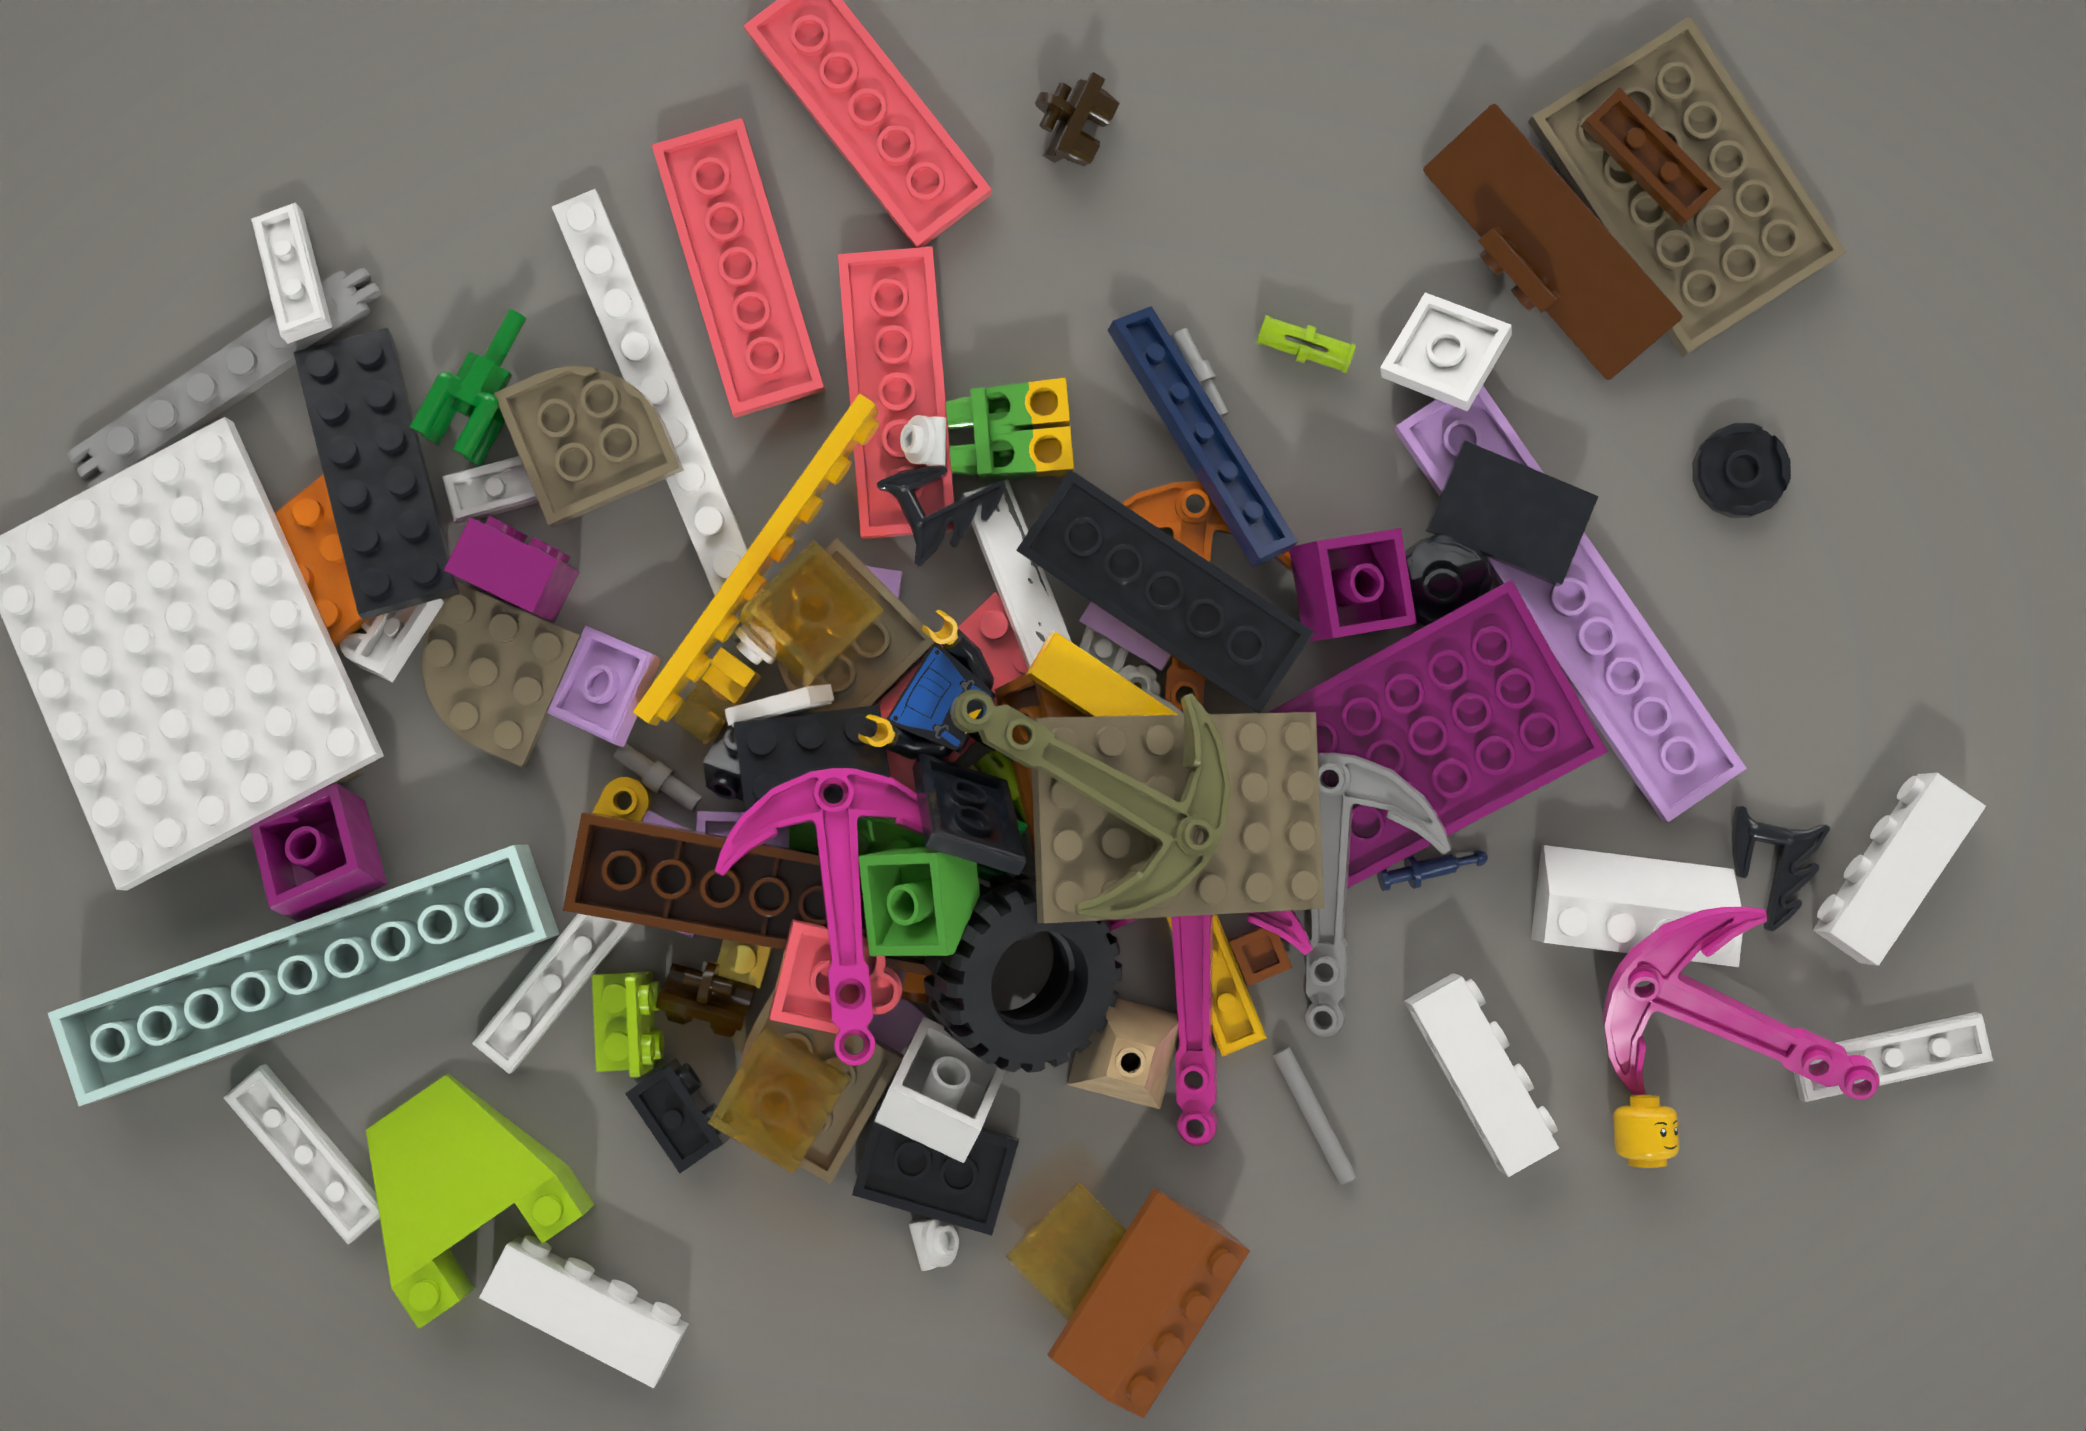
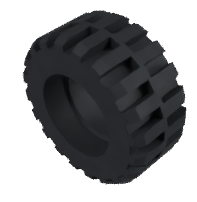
[924,873,1122,1073]

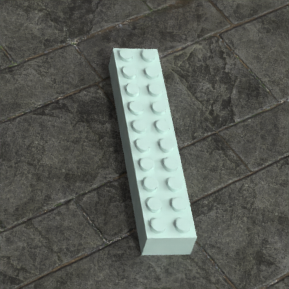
[48,844,560,1106]

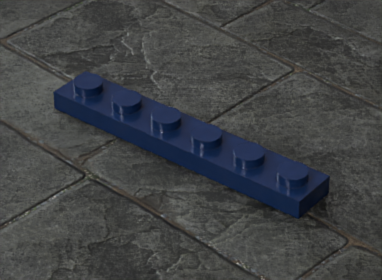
[1107,306,1298,567]

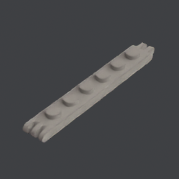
[66,268,382,489]

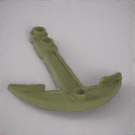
[950,689,1231,917]

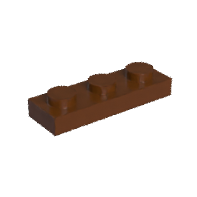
[1581,87,1721,227]

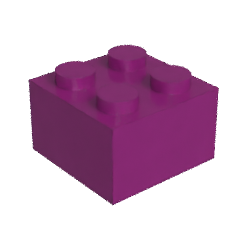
[444,516,579,623]
[1289,528,1417,642]
[250,783,387,922]

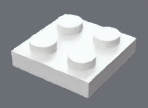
[1380,292,1512,411]

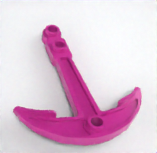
[715,768,924,1066]
[1602,906,1880,1100]
[1108,910,1313,1146]

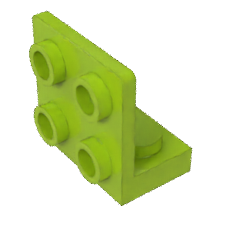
[592,971,664,1078]

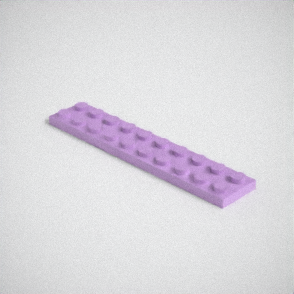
[1393,386,1747,822]

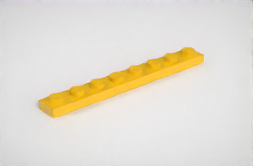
[633,393,880,726]

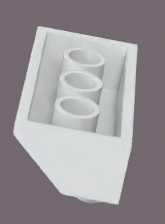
[1531,845,1743,967]

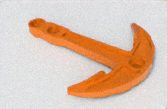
[1122,481,1297,712]

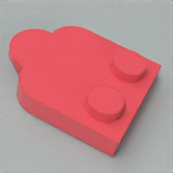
[768,919,902,1036]

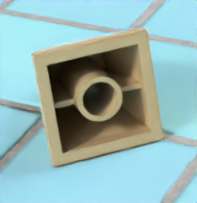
[1067,998,1179,1109]

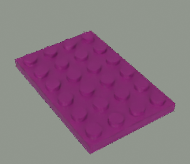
[1267,580,1608,889]

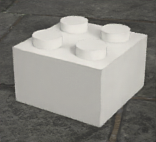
[875,1017,1006,1163]

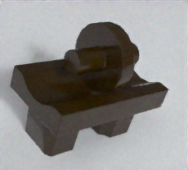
[1035,72,1120,166]
[656,961,756,1038]

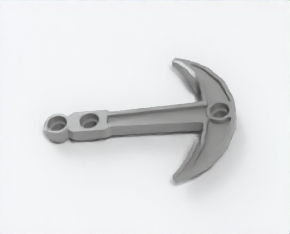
[1305,753,1452,1037]

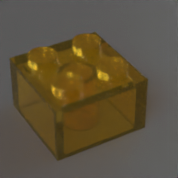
[738,540,884,687]
[708,1028,852,1174]

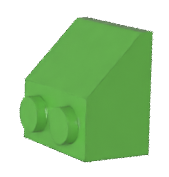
[858,847,980,956]

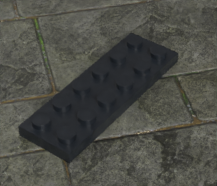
[294,327,459,620]
[1016,469,1314,713]

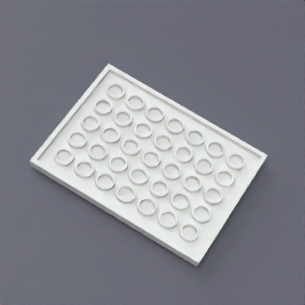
[0,417,384,891]

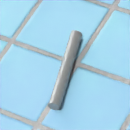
[1273,1046,1357,1185]

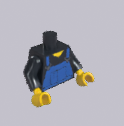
[858,610,996,760]

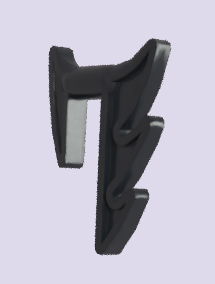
[877,466,1006,567]
[1732,806,1830,931]

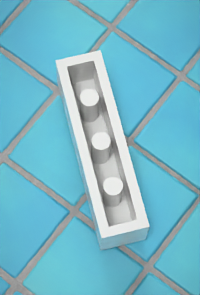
[1813,773,1986,966]
[1403,973,1559,1177]
[479,1235,689,1388]

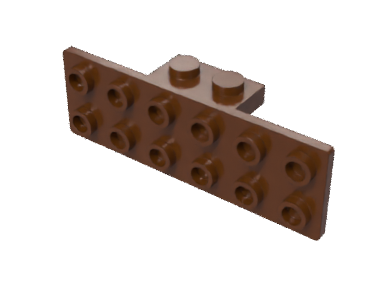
[1423,104,1683,380]

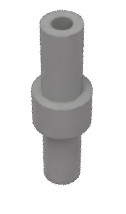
[1171,328,1229,418]
[613,743,703,812]

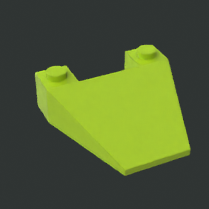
[366,1074,595,1329]

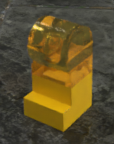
[674,647,762,744]

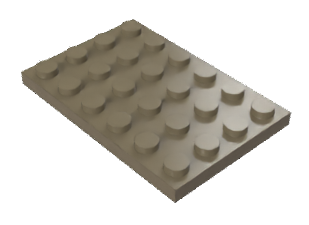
[1528,17,1847,357]
[1032,712,1325,923]

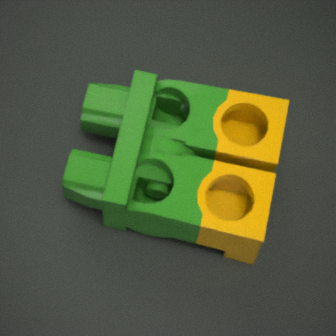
[946,377,1075,482]

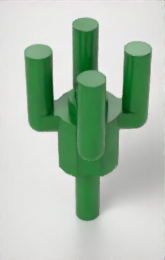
[410,309,527,466]

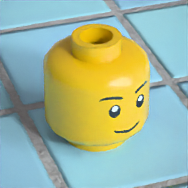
[1613,1095,1680,1168]

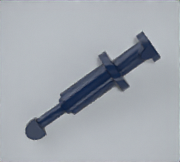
[1377,850,1488,891]

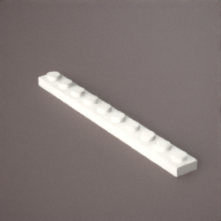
[552,189,777,642]

